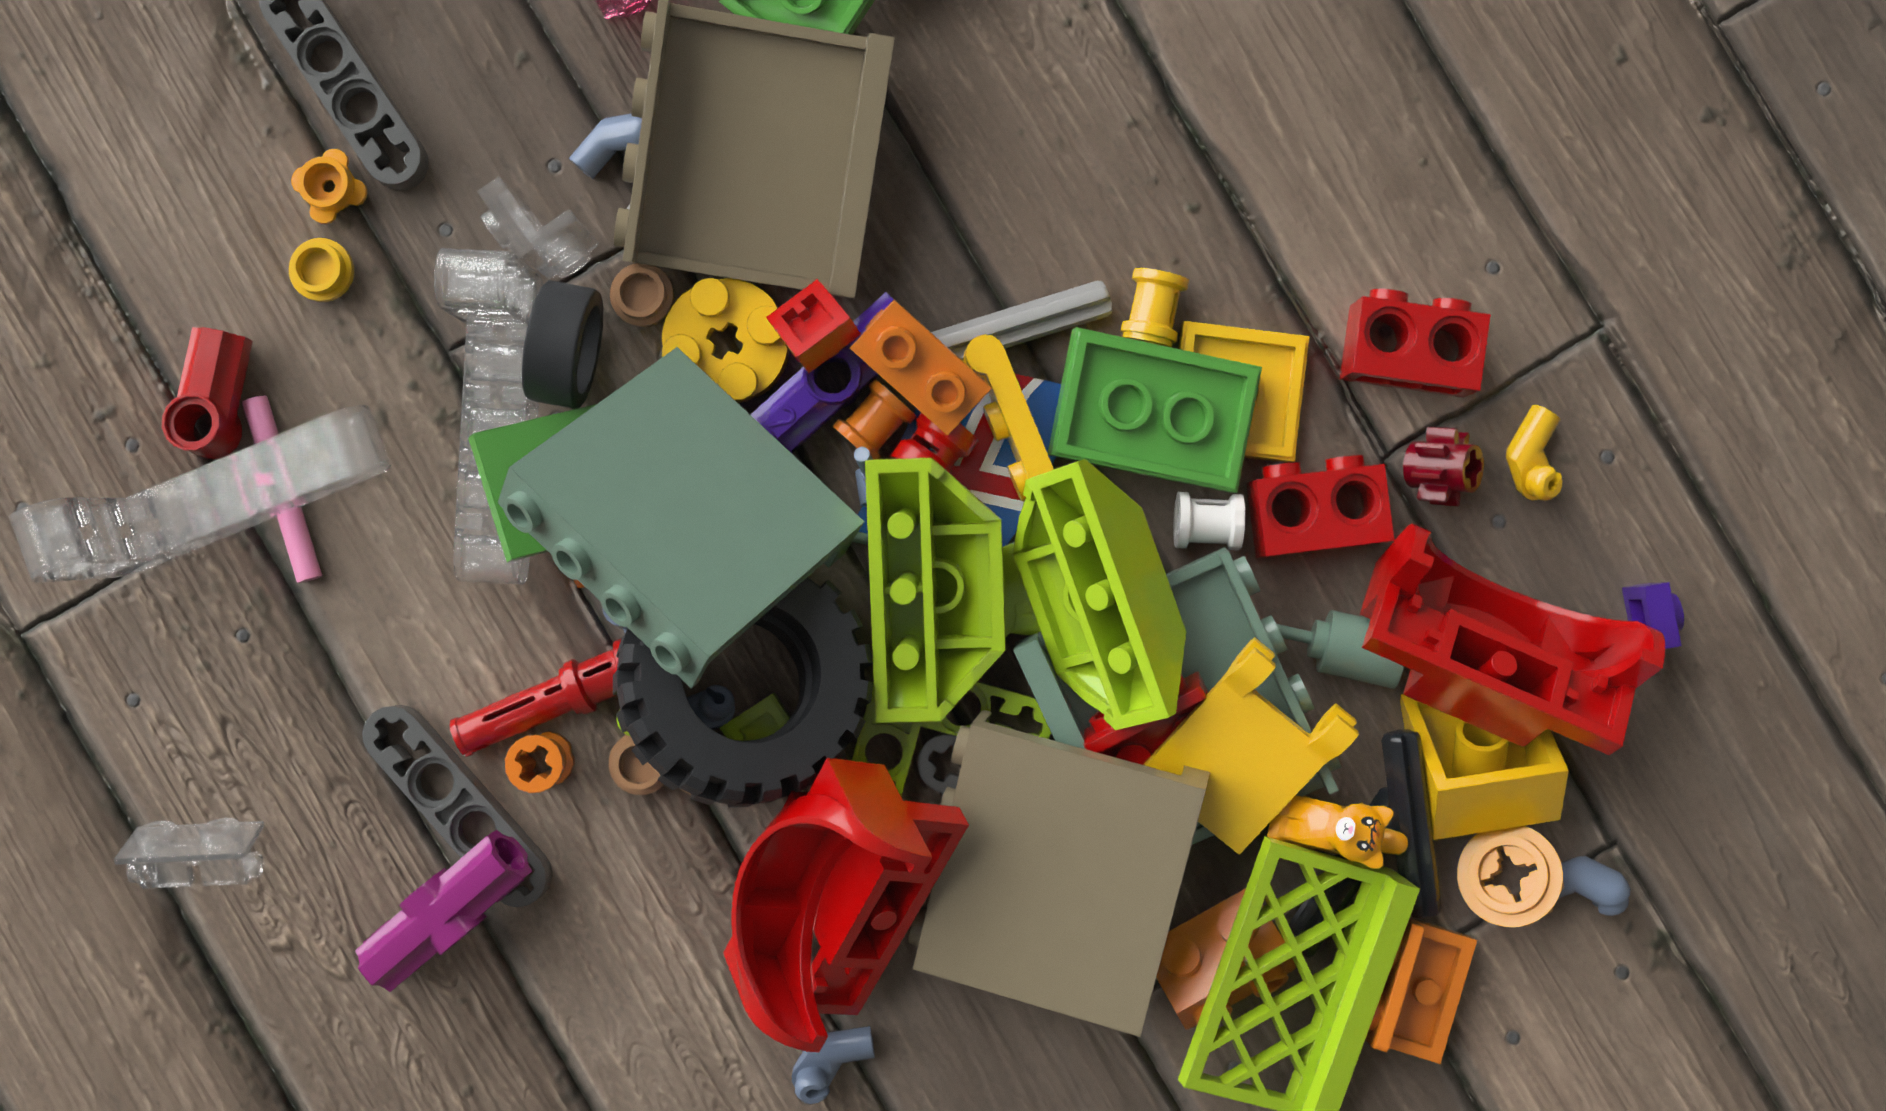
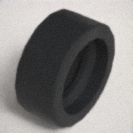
[522,280,604,409]

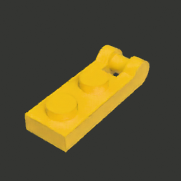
[962,334,1054,501]

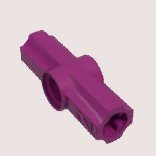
[355,829,532,992]

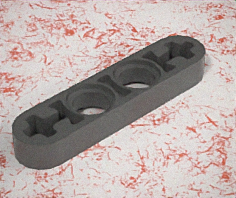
[259,0,429,191]
[362,705,553,907]

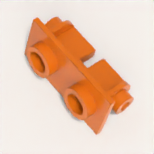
[850,299,992,436]

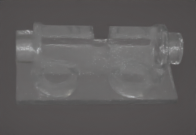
[114,818,264,889]

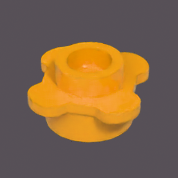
[291,149,367,224]

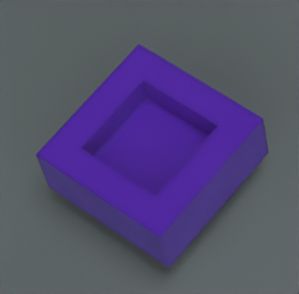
[1622,582,1684,649]

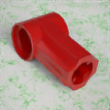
[162,327,253,459]

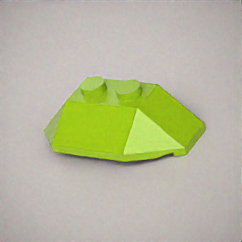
[865,458,1006,723]
[1013,459,1187,730]

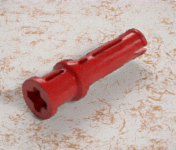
[450,638,622,757]

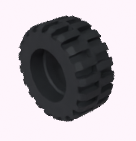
[613,577,874,808]

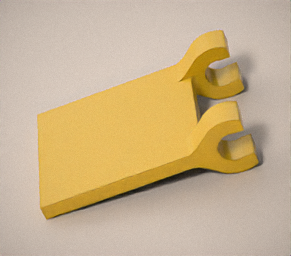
[1143,637,1359,855]

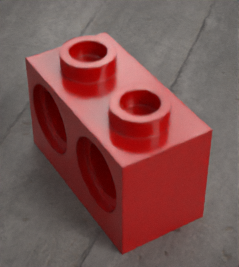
[1339,289,1491,398]
[1246,454,1395,558]

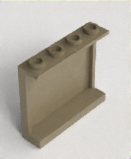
[613,0,895,298]
[908,710,1210,1037]

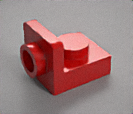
[766,279,861,373]

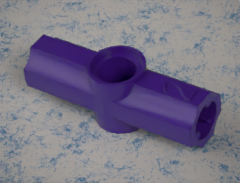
[750,292,894,453]

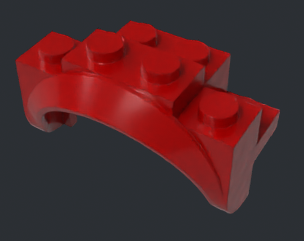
[1360,524,1665,756]
[723,758,969,1053]

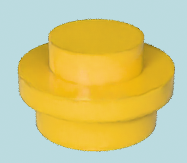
[289,238,354,302]

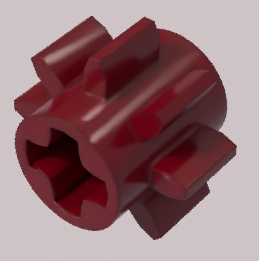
[1403,427,1484,507]

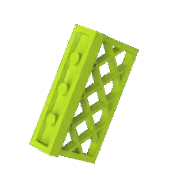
[1178,836,1420,1111]

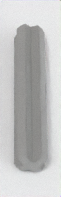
[931,280,1112,361]

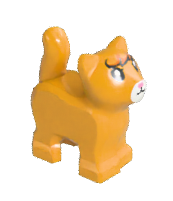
[1267,795,1408,869]

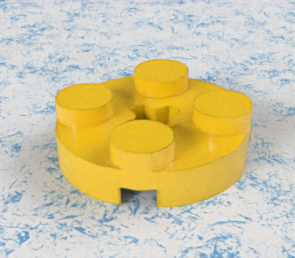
[662,278,790,403]

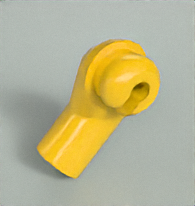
[1506,405,1563,501]

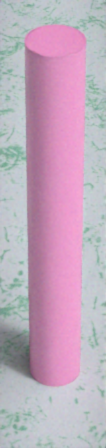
[242,395,322,583]

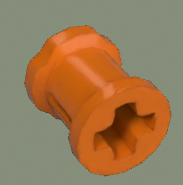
[833,379,917,459]
[505,731,575,793]

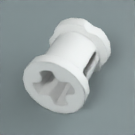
[1173,492,1245,550]

